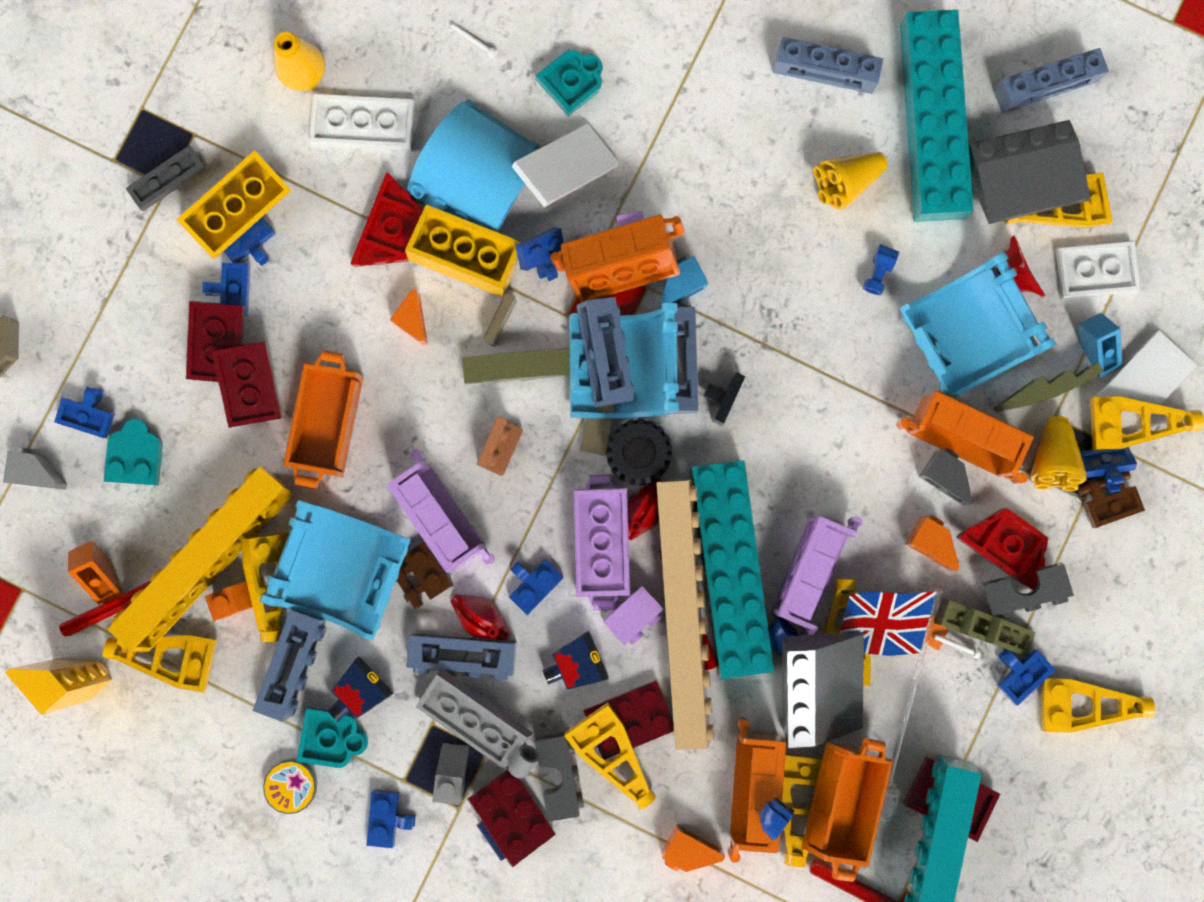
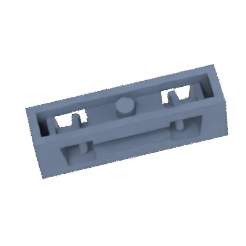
[773,37,884,94]
[993,48,1109,113]
[576,297,634,408]
[674,307,699,414]
[252,609,327,722]
[406,634,517,680]

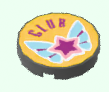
[263,759,318,814]

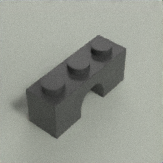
[983,562,1074,618]
[535,732,584,822]

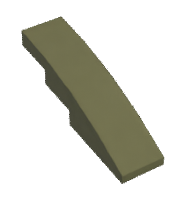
[462,349,570,384]
[993,363,1104,412]
[934,598,1036,656]

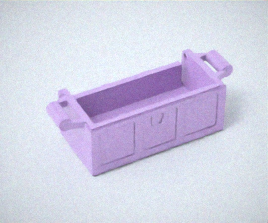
[387,449,495,573]
[573,475,630,611]
[771,516,862,635]

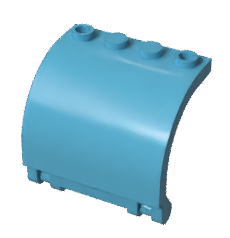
[406,99,540,233]
[900,252,1057,398]
[569,303,679,419]
[260,499,410,640]

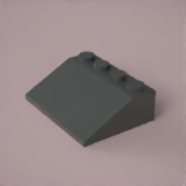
[969,120,1091,224]
[782,632,864,748]

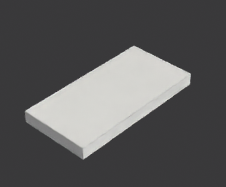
[309,93,416,151]
[512,124,619,207]
[1087,330,1198,435]

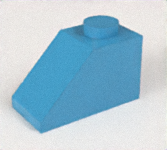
[659,256,709,309]
[1078,313,1123,378]

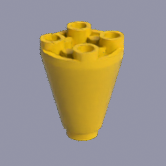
[274,32,326,91]
[813,152,888,209]
[1031,416,1086,491]

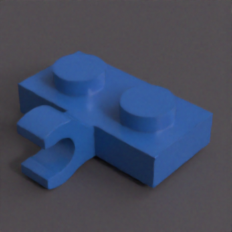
[224,217,276,266]
[515,227,564,281]
[202,263,250,316]
[54,387,115,438]
[1080,447,1137,493]
[509,559,564,615]
[996,649,1056,706]
[366,790,416,848]

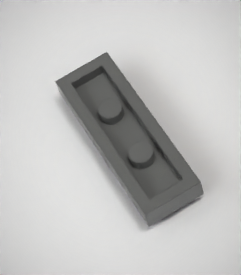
[125,145,207,212]

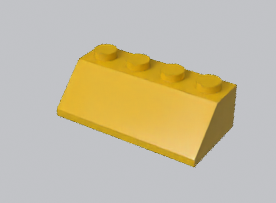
[176,150,292,259]
[405,204,520,298]
[5,658,112,715]

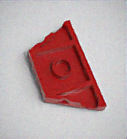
[350,173,423,267]
[956,508,1048,591]

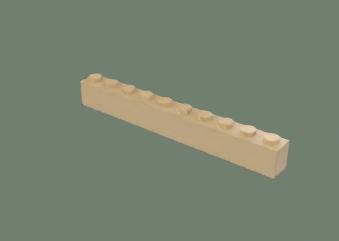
[657,479,714,750]

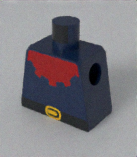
[542,630,609,689]
[327,656,394,722]

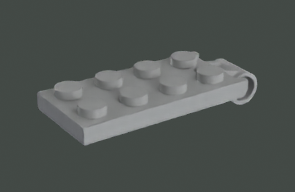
[416,668,539,779]

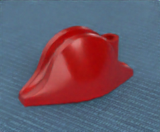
[996,235,1046,297]
[627,479,662,541]
[450,594,511,640]

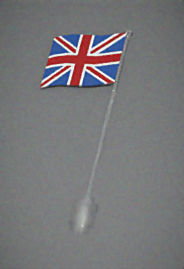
[840,586,944,824]

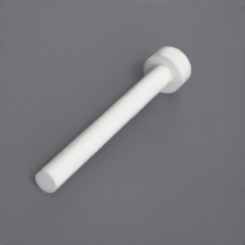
[451,23,498,59]
[932,634,981,659]

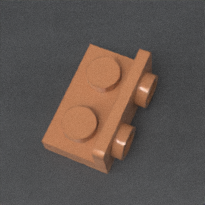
[476,416,523,476]

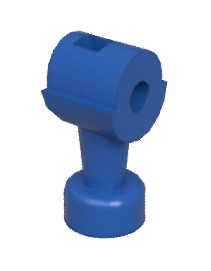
[862,244,899,295]

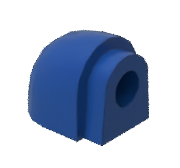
[769,618,799,655]
[760,798,795,841]

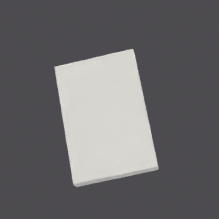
[1055,240,1141,299]

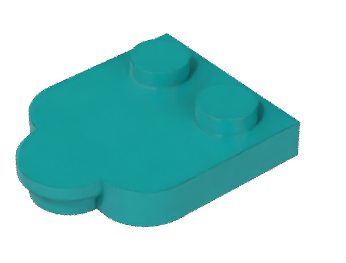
[535,50,603,117]
[103,419,163,486]
[296,707,368,768]

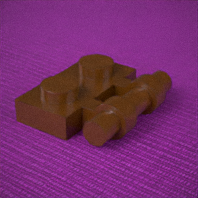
[1077,471,1145,528]
[396,542,453,610]

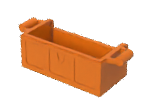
[550,214,685,303]
[283,350,364,489]
[896,390,1034,484]
[727,717,786,863]
[802,738,893,882]

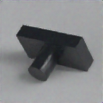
[703,372,746,426]

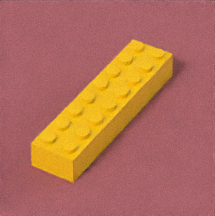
[107,466,295,652]

